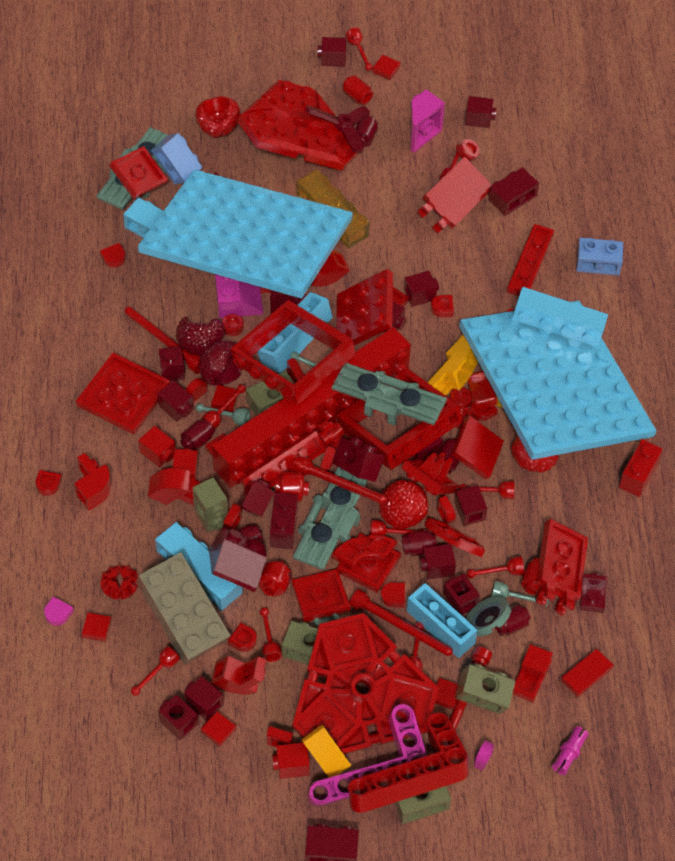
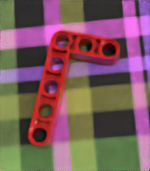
[348,712,469,813]

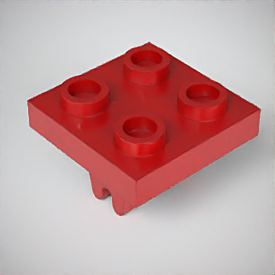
[401,452,459,496]

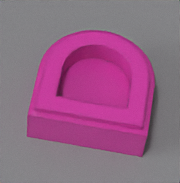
[44,597,74,626]
[474,740,495,771]

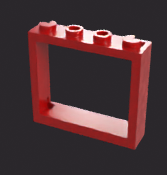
[230,300,356,404]
[336,368,462,470]

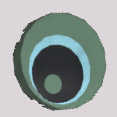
[466,596,511,636]

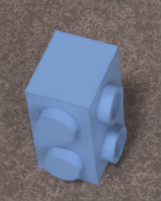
[151,133,202,185]
[576,238,623,276]

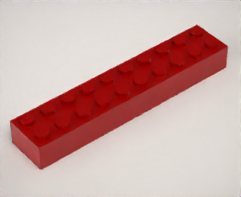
[212,327,411,488]

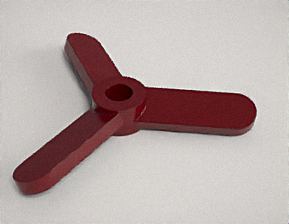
[305,105,370,153]

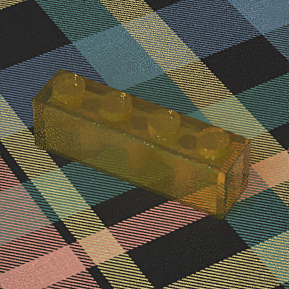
[296,169,370,249]

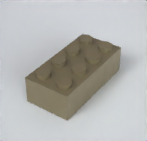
[136,552,230,665]

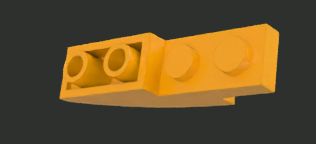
[427,334,478,396]

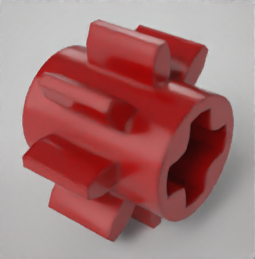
[318,420,345,448]

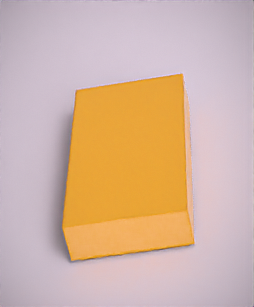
[302,725,351,778]

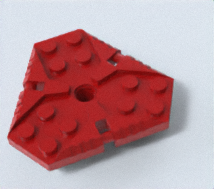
[237,80,358,171]
[292,613,439,754]

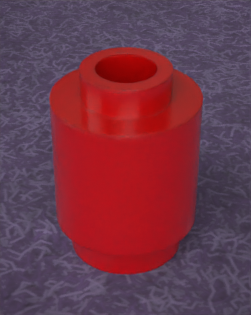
[343,75,373,105]
[521,558,542,595]

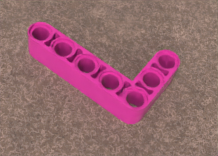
[307,704,427,807]

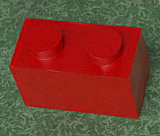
[619,439,663,497]

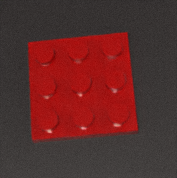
[336,269,393,346]
[76,353,171,435]

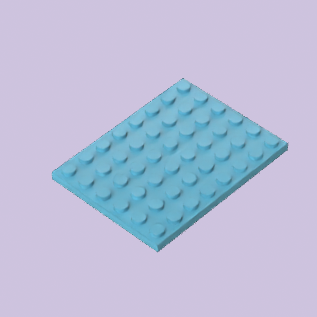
[138,170,353,299]
[459,301,657,460]

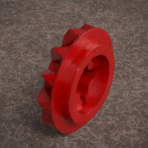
[100,563,138,600]

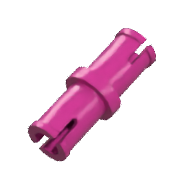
[552,726,589,775]

